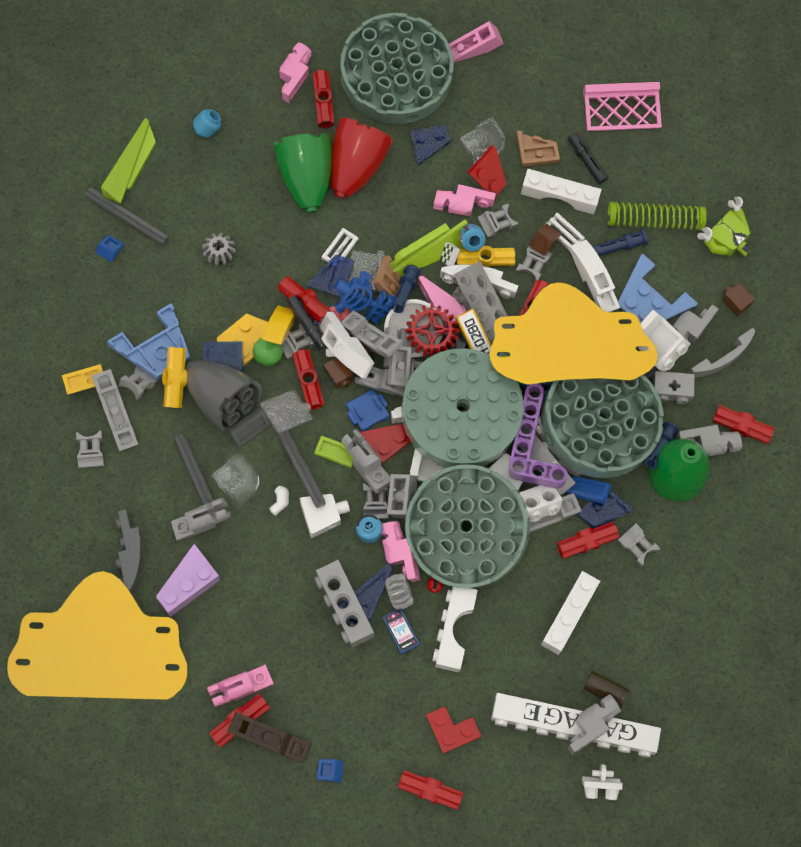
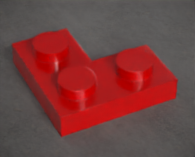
[426,707,481,754]

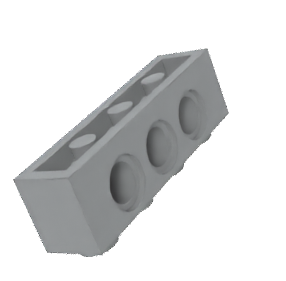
[454,261,513,344]
[314,560,374,647]

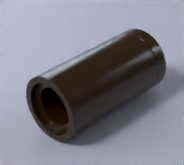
[583,671,630,708]

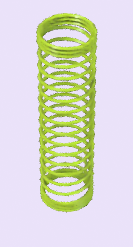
[608,202,706,231]

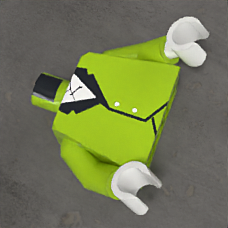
[697,197,753,257]

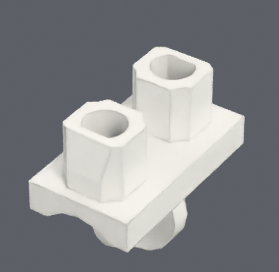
[582,764,622,800]

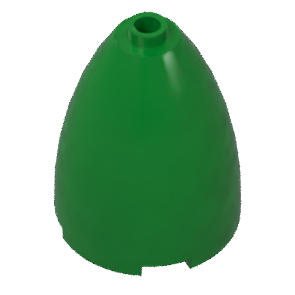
[273,133,332,213]
[648,438,710,502]

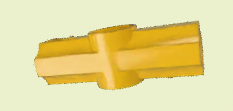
[456,246,515,268]
[162,347,187,408]

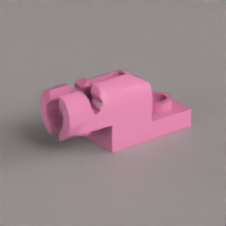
[279,42,312,103]
[433,184,496,216]
[381,521,421,582]
[207,665,274,707]

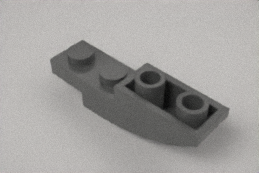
[116,509,142,594]

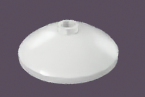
[384,299,443,358]

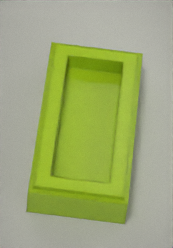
[314,435,353,468]

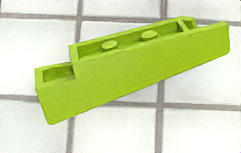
[101,118,156,204]
[390,220,468,277]

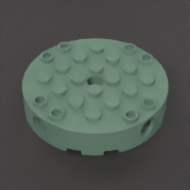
[340,13,454,124]
[402,348,524,468]
[541,374,664,478]
[405,464,530,588]

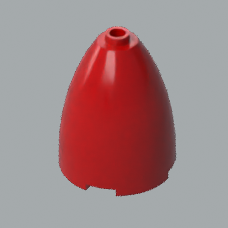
[330,118,393,199]

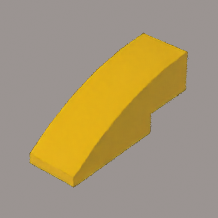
[262,305,295,345]

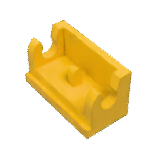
[62,364,103,395]

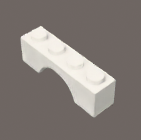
[521,169,601,215]
[541,571,600,655]
[432,586,478,672]

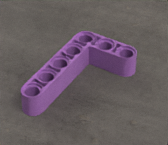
[509,383,567,489]

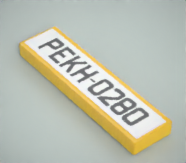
[455,309,491,355]

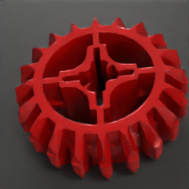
[405,304,459,357]

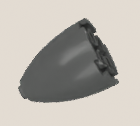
[185,361,262,431]

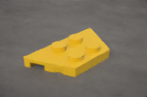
[217,314,268,370]

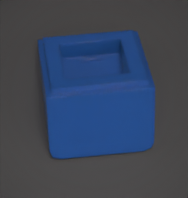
[96,235,125,262]
[316,759,344,783]

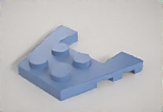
[618,254,698,324]
[107,304,190,380]

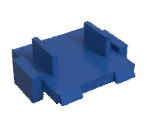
[346,389,389,431]

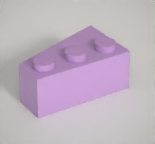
[156,544,220,617]

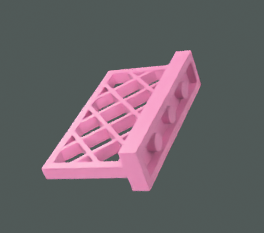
[583,82,662,131]

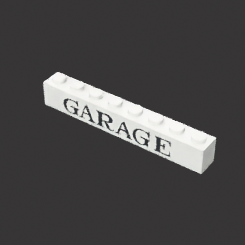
[491,693,661,758]

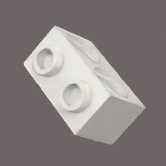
[519,485,563,522]

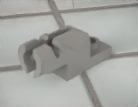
[673,305,718,344]
[383,327,411,387]
[355,366,410,397]
[676,425,742,456]
[342,429,391,494]
[171,498,230,541]
[568,694,621,755]

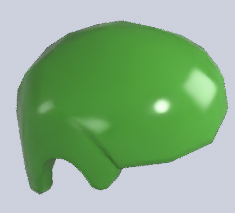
[252,338,283,367]

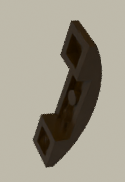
[227,712,310,763]

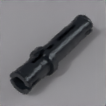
[568,132,609,185]
[286,295,326,350]

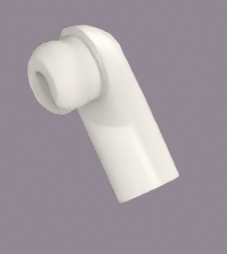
[269,486,289,516]

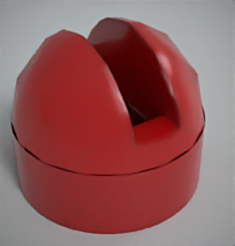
[427,577,443,593]

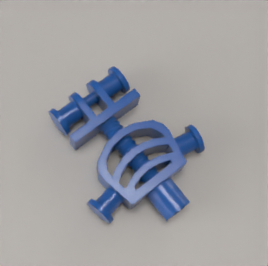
[334,271,395,324]

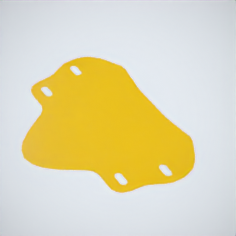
[489,283,658,385]
[7,571,187,699]

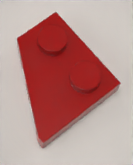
[467,145,507,197]
[360,424,411,464]

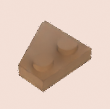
[516,131,560,167]
[373,255,401,298]

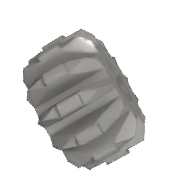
[202,232,236,266]
[385,573,413,610]

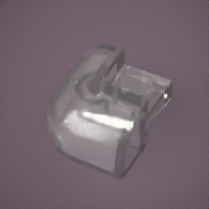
[460,117,505,165]
[211,453,260,509]

